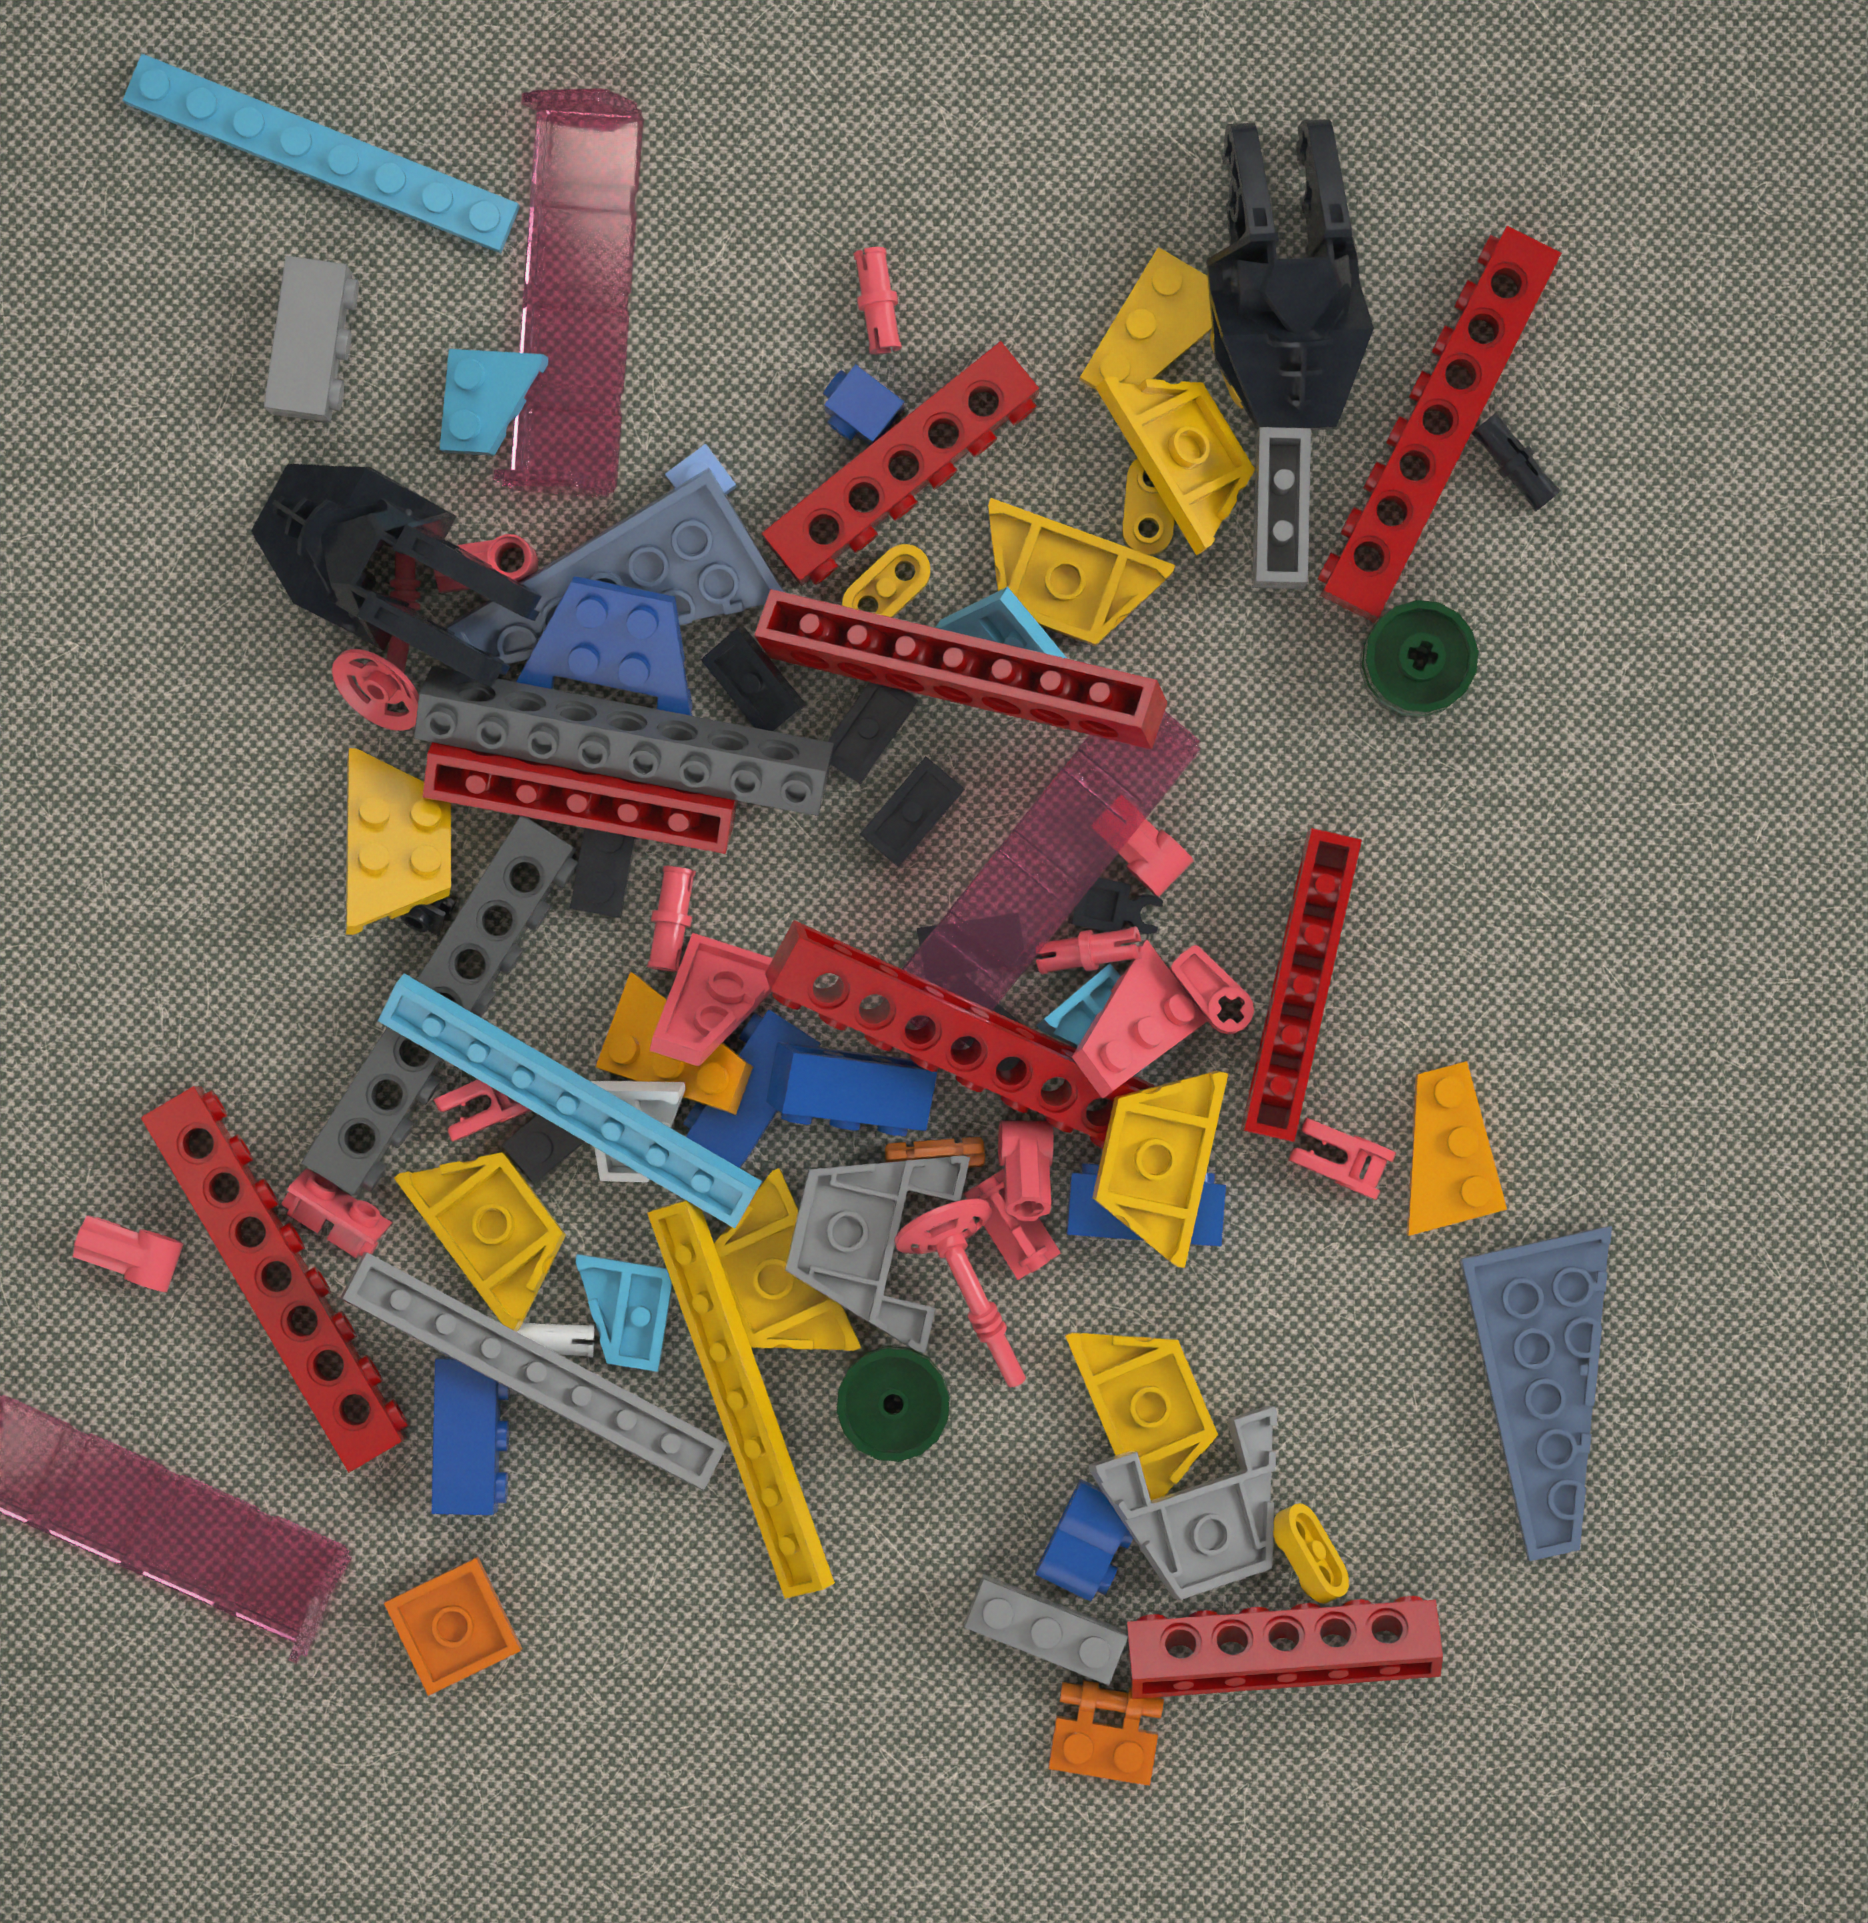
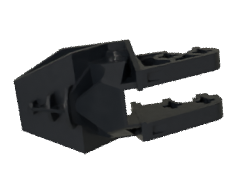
[1206,119,1374,431]
[251,464,542,687]

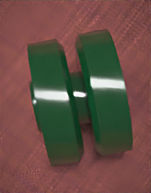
[1360,600,1479,719]
[837,1345,950,1462]

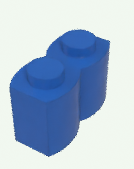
[1035,1479,1133,1602]

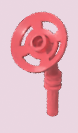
[332,551,421,731]
[894,1198,1026,1387]

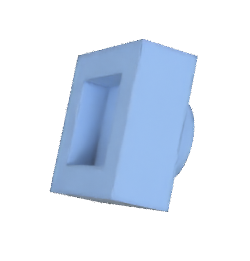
[665,444,737,495]

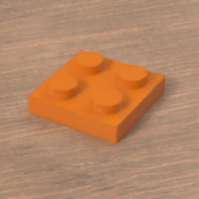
[384,1557,523,1696]

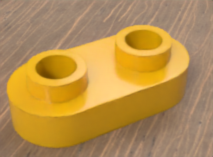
[1122,458,1175,556]
[842,544,931,618]
[1273,1503,1349,1604]

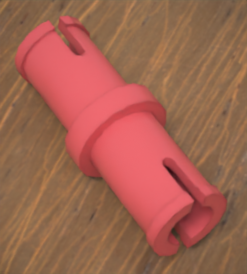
[854,247,902,355]
[647,866,696,972]
[1035,926,1143,975]

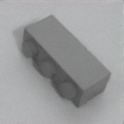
[264,256,359,423]
[1252,427,1311,589]
[964,1574,1128,1685]

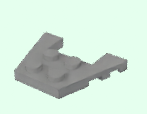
[785,1155,970,1353]
[1088,1406,1277,1600]

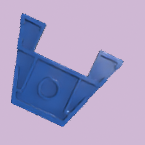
[516,576,693,716]

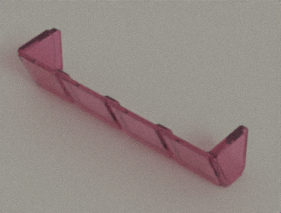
[493,88,644,497]
[881,711,1201,1050]
[0,1395,352,1664]

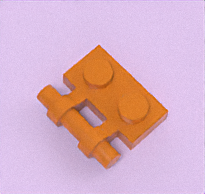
[1048,1680,1164,1786]

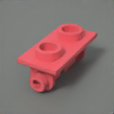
[281,1168,393,1259]
[964,1168,1061,1280]

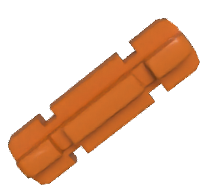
[885,1137,985,1168]

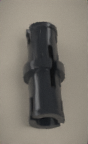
[1471,412,1561,512]

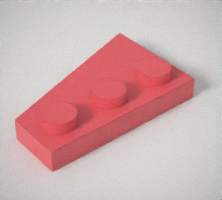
[649,933,773,1066]
[1072,939,1208,1099]

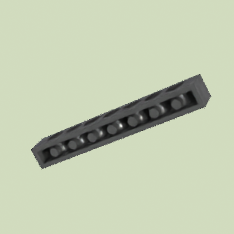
[414,666,834,816]
[301,816,579,1196]

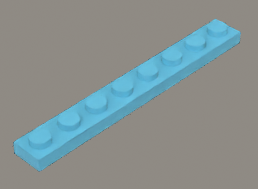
[123,53,520,254]
[378,973,762,1228]

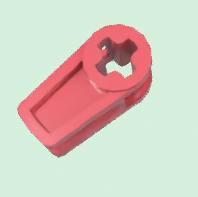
[1170,945,1254,1035]
[433,1079,532,1142]
[1288,1117,1396,1200]

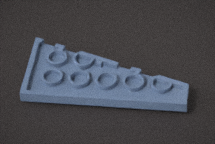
[447,468,785,664]
[1460,1226,1612,1561]

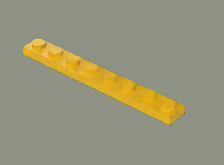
[647,1200,835,1599]

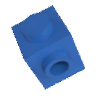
[823,364,905,446]

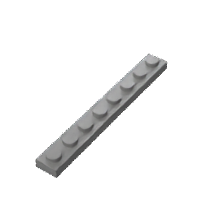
[340,1252,727,1490]

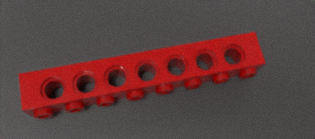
[1317,226,1562,623]
[754,589,1168,750]
[765,920,1155,1149]
[140,1086,409,1473]

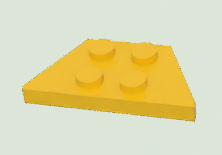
[1095,376,1255,556]
[988,498,1175,646]
[346,748,451,935]
[1092,1071,1229,1268]
[394,1152,566,1332]
[714,1168,861,1351]
[1065,1332,1218,1500]

